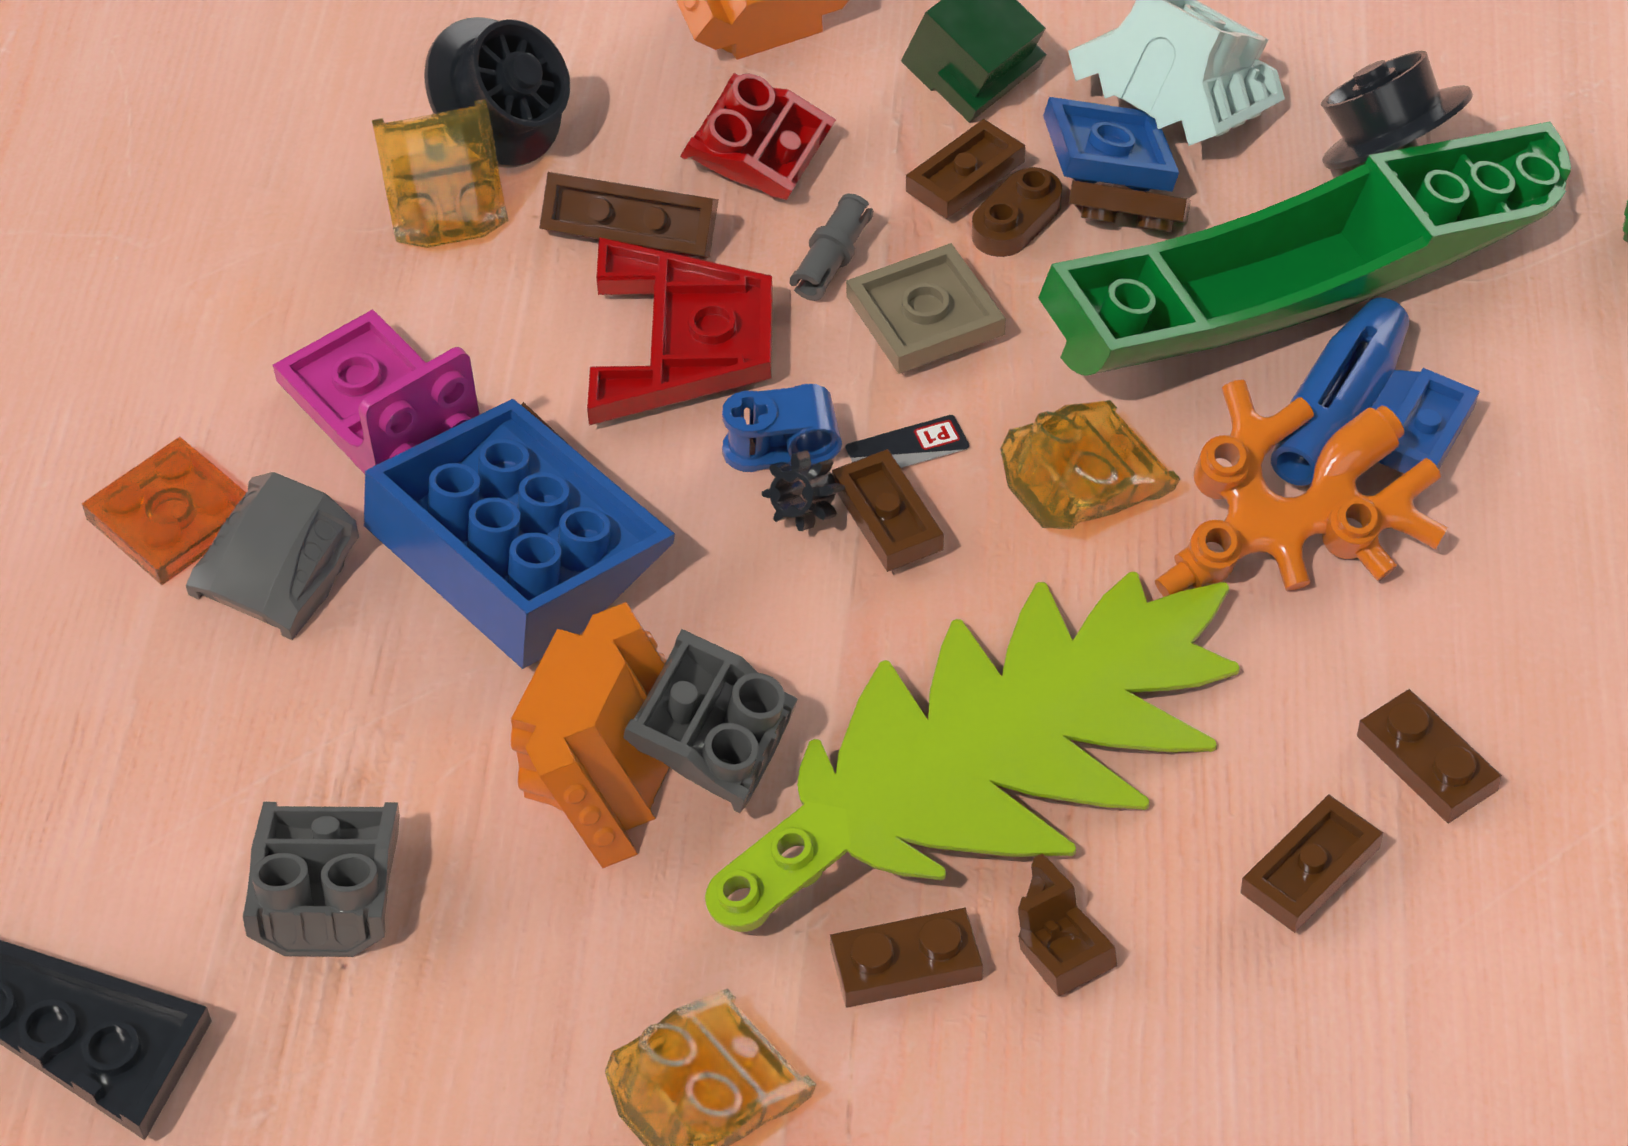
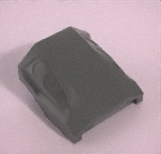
[185,472,359,640]
[623,629,798,813]
[243,802,400,957]

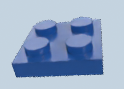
[1043,97,1179,192]

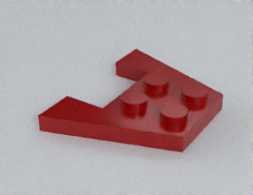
[587,237,773,425]

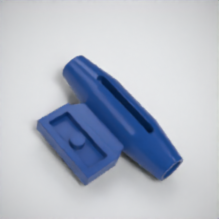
[1271,298,1480,486]

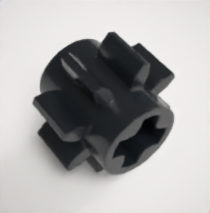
[762,451,845,531]

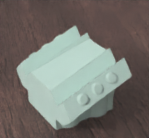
[1068,0,1285,146]

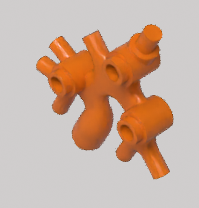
[1155,380,1448,597]

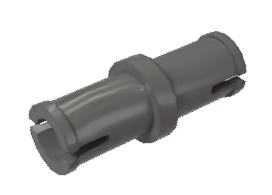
[790,193,874,301]

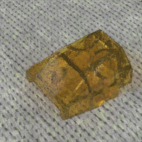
[372,99,509,248]
[1000,400,1181,529]
[605,988,817,1146]

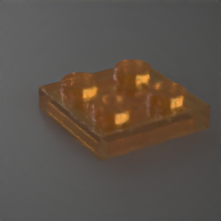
[81,437,247,585]

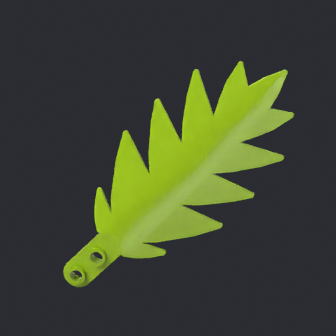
[705,572,1240,932]

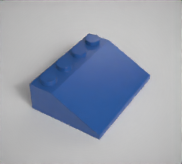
[364,399,675,669]

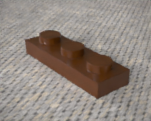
[539,172,719,257]

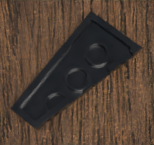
[0,940,212,1140]

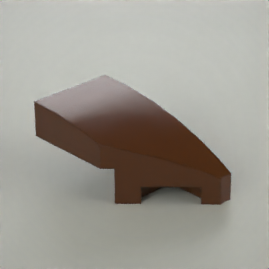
[1018,853,1117,997]

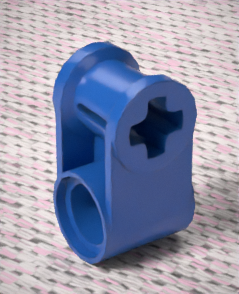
[722,384,842,472]

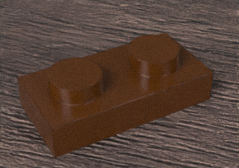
[906,119,1025,219]
[1068,180,1191,232]
[832,449,944,572]
[1357,689,1502,824]
[1240,794,1383,933]
[830,907,983,1008]

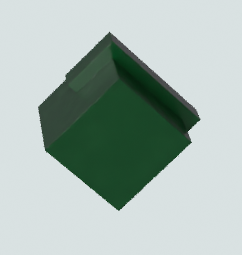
[901,0,1047,123]

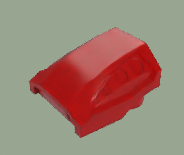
[680,73,836,200]

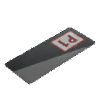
[845,415,970,468]

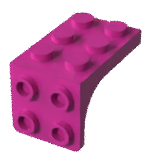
[273,309,480,474]

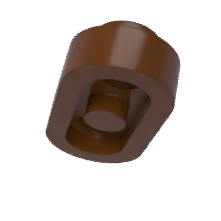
[972,167,1062,257]

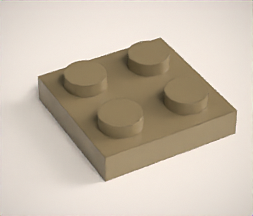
[846,243,1006,374]

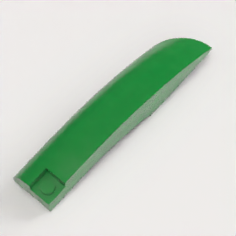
[1038,121,1571,376]

